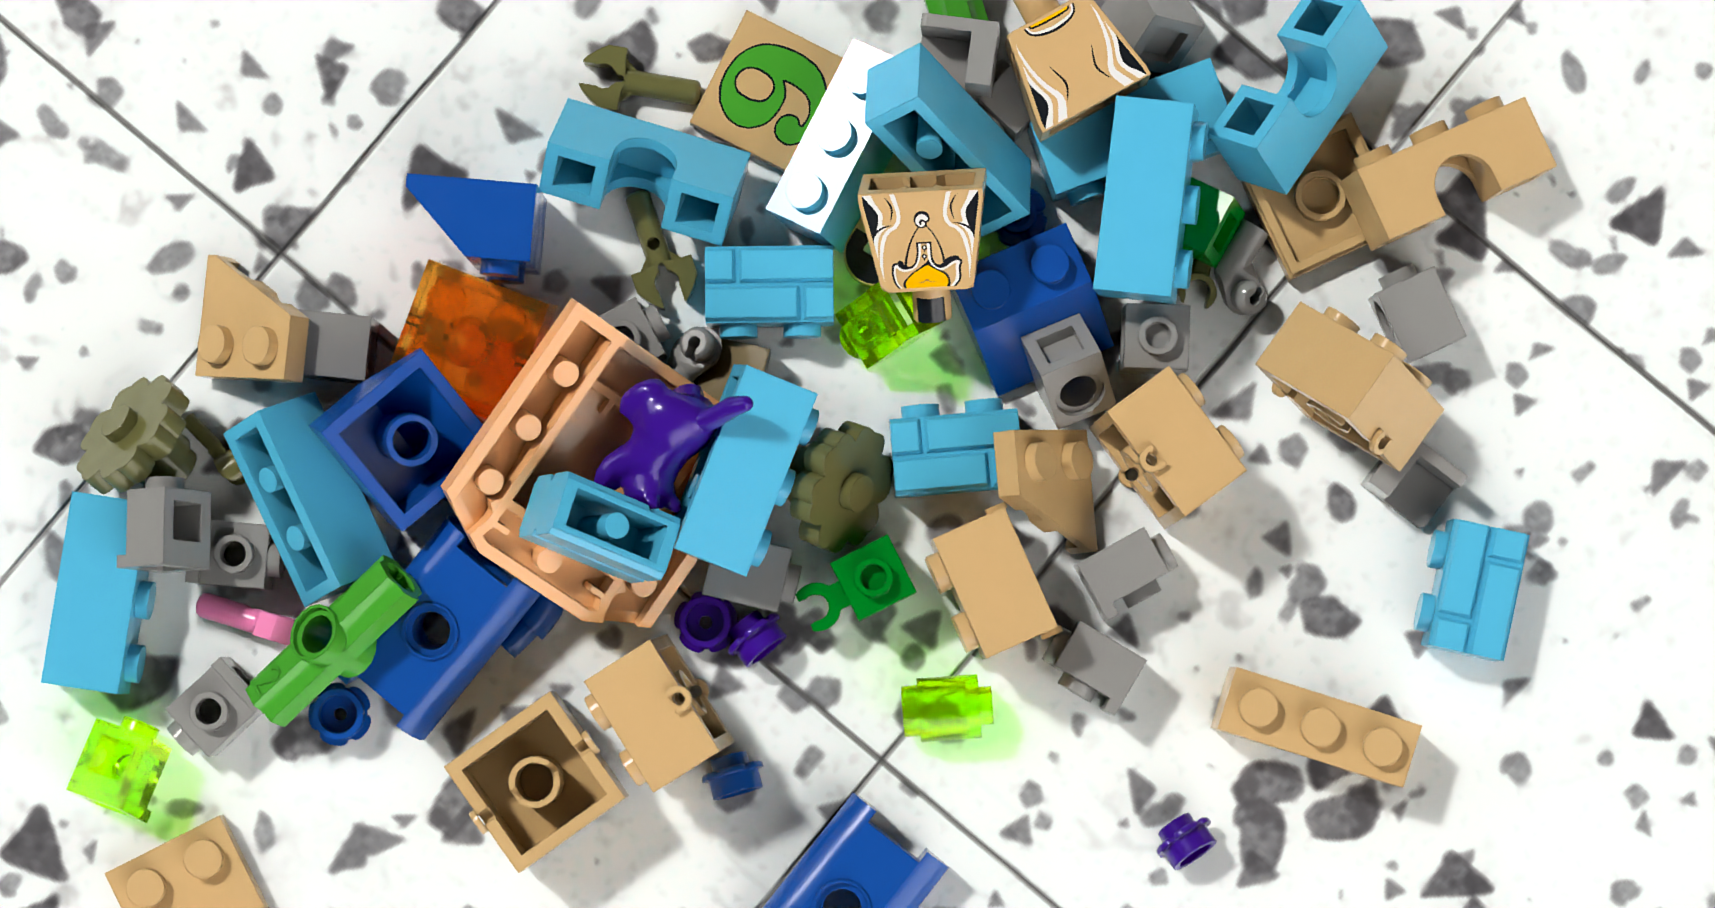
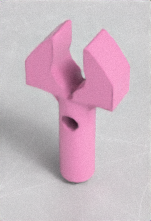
[196,593,296,645]

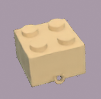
[1255,301,1445,472]
[1089,366,1247,530]
[924,502,1063,660]
[584,634,735,793]
[444,691,629,873]

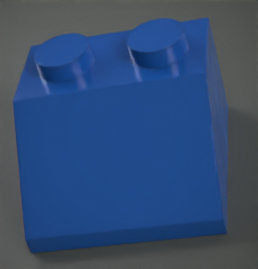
[406,173,547,285]
[950,223,1114,397]
[308,348,483,532]

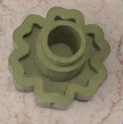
[76,375,197,495]
[787,421,893,553]

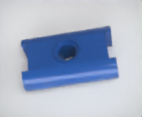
[338,515,541,740]
[763,792,949,908]

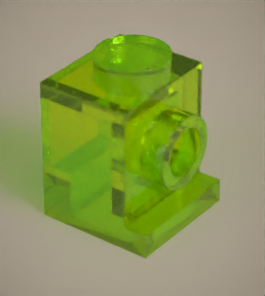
[834,282,944,369]
[66,716,172,823]

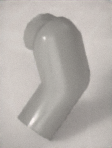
[666,326,723,383]

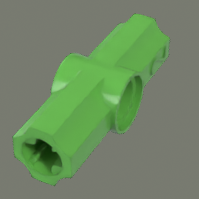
[245,555,422,727]

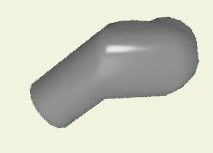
[1214,219,1269,315]

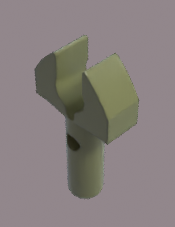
[579,45,701,113]
[626,190,698,311]

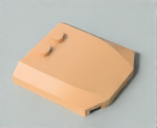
[441,298,719,628]

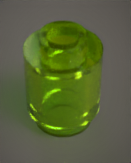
[901,674,994,742]

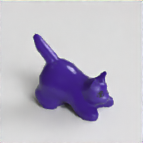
[593,379,754,512]

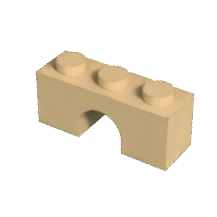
[1339,96,1557,251]
[1210,667,1422,788]

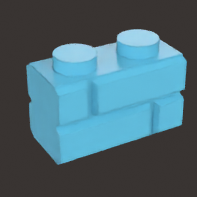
[705,245,834,340]
[889,398,1020,499]
[519,471,681,583]
[1413,519,1530,662]

